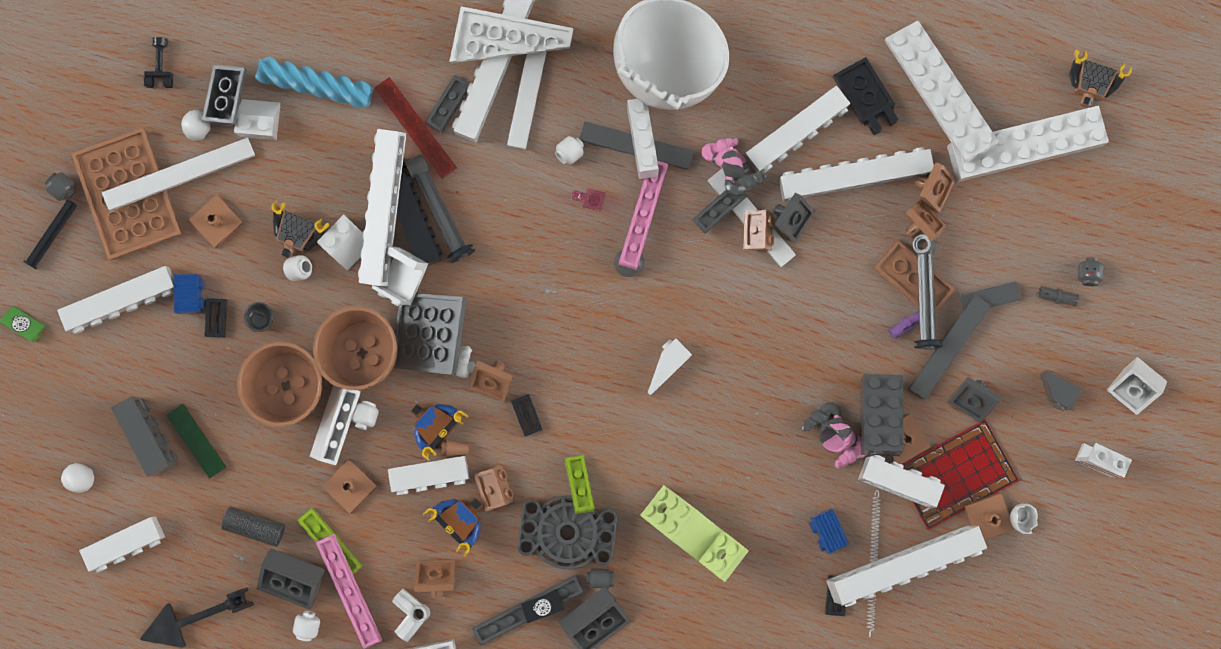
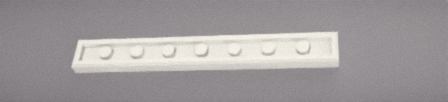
[102,138,255,211]

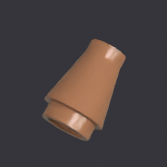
[440,439,469,458]

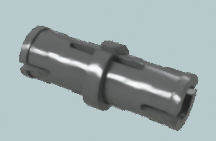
[1038,286,1079,307]

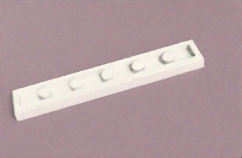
[507,51,547,150]
[707,169,796,267]

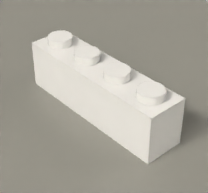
[627,99,659,179]
[310,385,361,465]
[388,456,470,495]
[79,516,165,573]

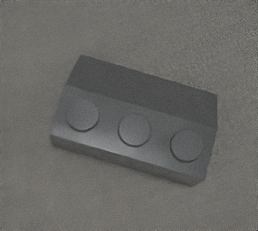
[202,65,247,128]
[257,548,325,610]
[559,587,631,649]

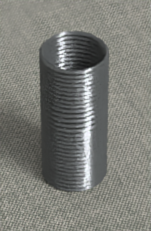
[221,506,285,547]

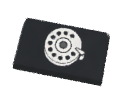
[521,590,564,623]

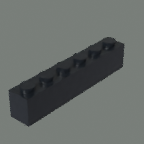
[397,159,443,266]

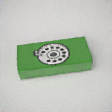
[0,306,46,342]

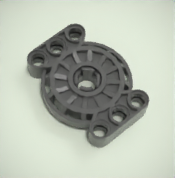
[518,495,617,569]

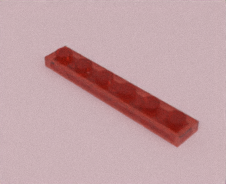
[375,77,457,179]

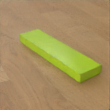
[297,508,363,574]

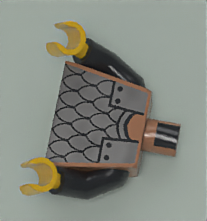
[1069,49,1132,108]
[271,200,329,258]

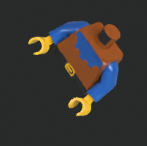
[411,403,468,461]
[423,498,483,557]

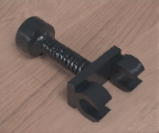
[144,37,173,88]

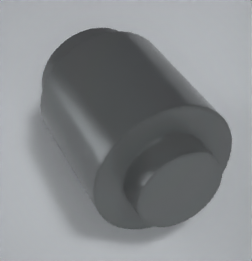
[586,568,614,589]

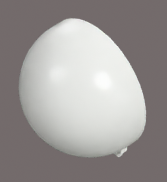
[613,0,729,110]

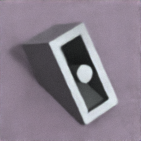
[1040,371,1081,411]

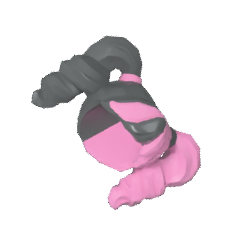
[702,138,767,196]
[801,402,866,469]

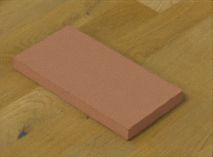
[872,240,956,313]

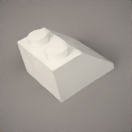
[234,99,281,140]
[317,214,364,271]
[1107,357,1167,415]

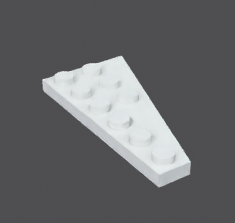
[449,6,574,63]

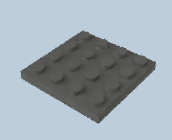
[393,293,467,376]

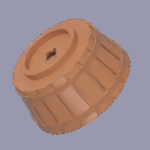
[313,306,397,390]
[237,342,323,427]

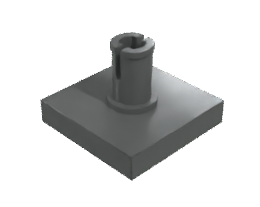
[774,193,815,243]
[948,377,1001,422]

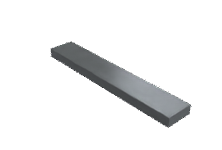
[580,122,694,170]
[908,295,991,400]
[472,574,584,646]

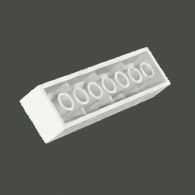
[947,106,1109,182]
[826,525,987,607]

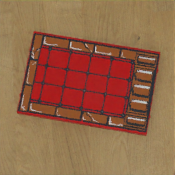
[901,420,1019,530]

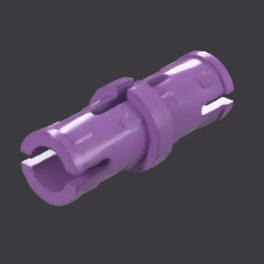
[888,310,920,340]

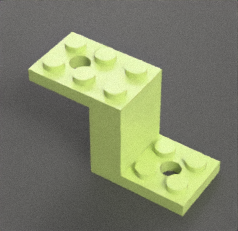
[640,485,749,582]

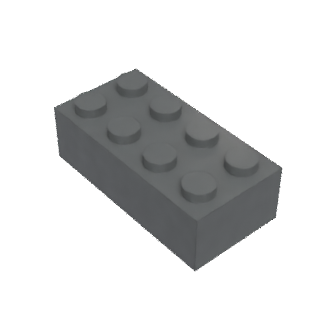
[861,374,903,456]
[111,396,178,477]

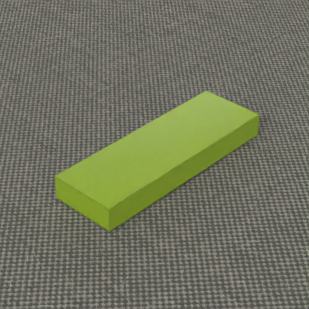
[564,455,595,514]

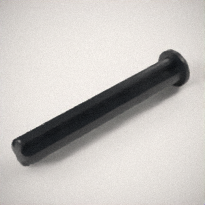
[23,200,77,270]

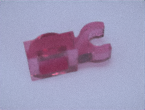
[571,188,606,212]

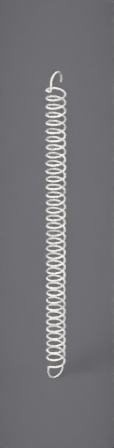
[866,490,881,637]

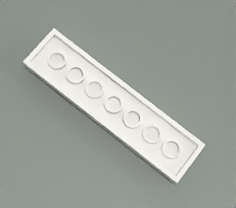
[885,21,999,163]

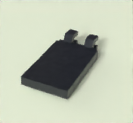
[833,57,898,135]

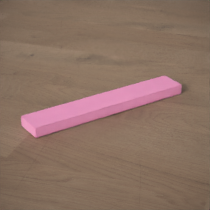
[618,161,668,270]
[315,534,382,649]

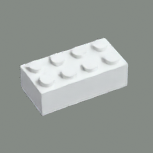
[858,455,945,508]

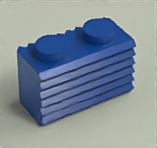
[174,274,205,314]
[809,508,849,554]

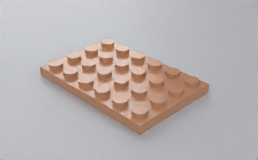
[71,128,183,261]

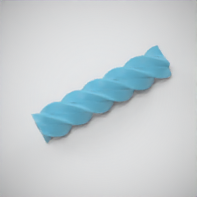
[255,57,374,108]

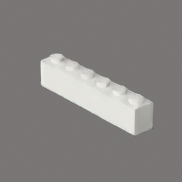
[744,86,850,173]
[57,266,174,334]

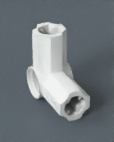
[392,588,430,642]

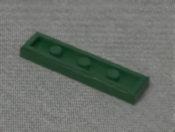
[167,404,227,478]

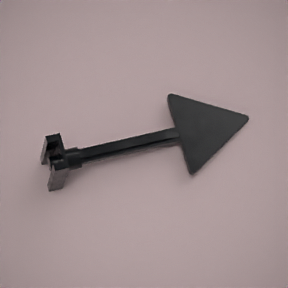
[140,587,254,648]

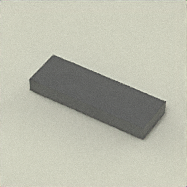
[425,75,470,134]
[692,182,748,234]
[960,281,1021,310]

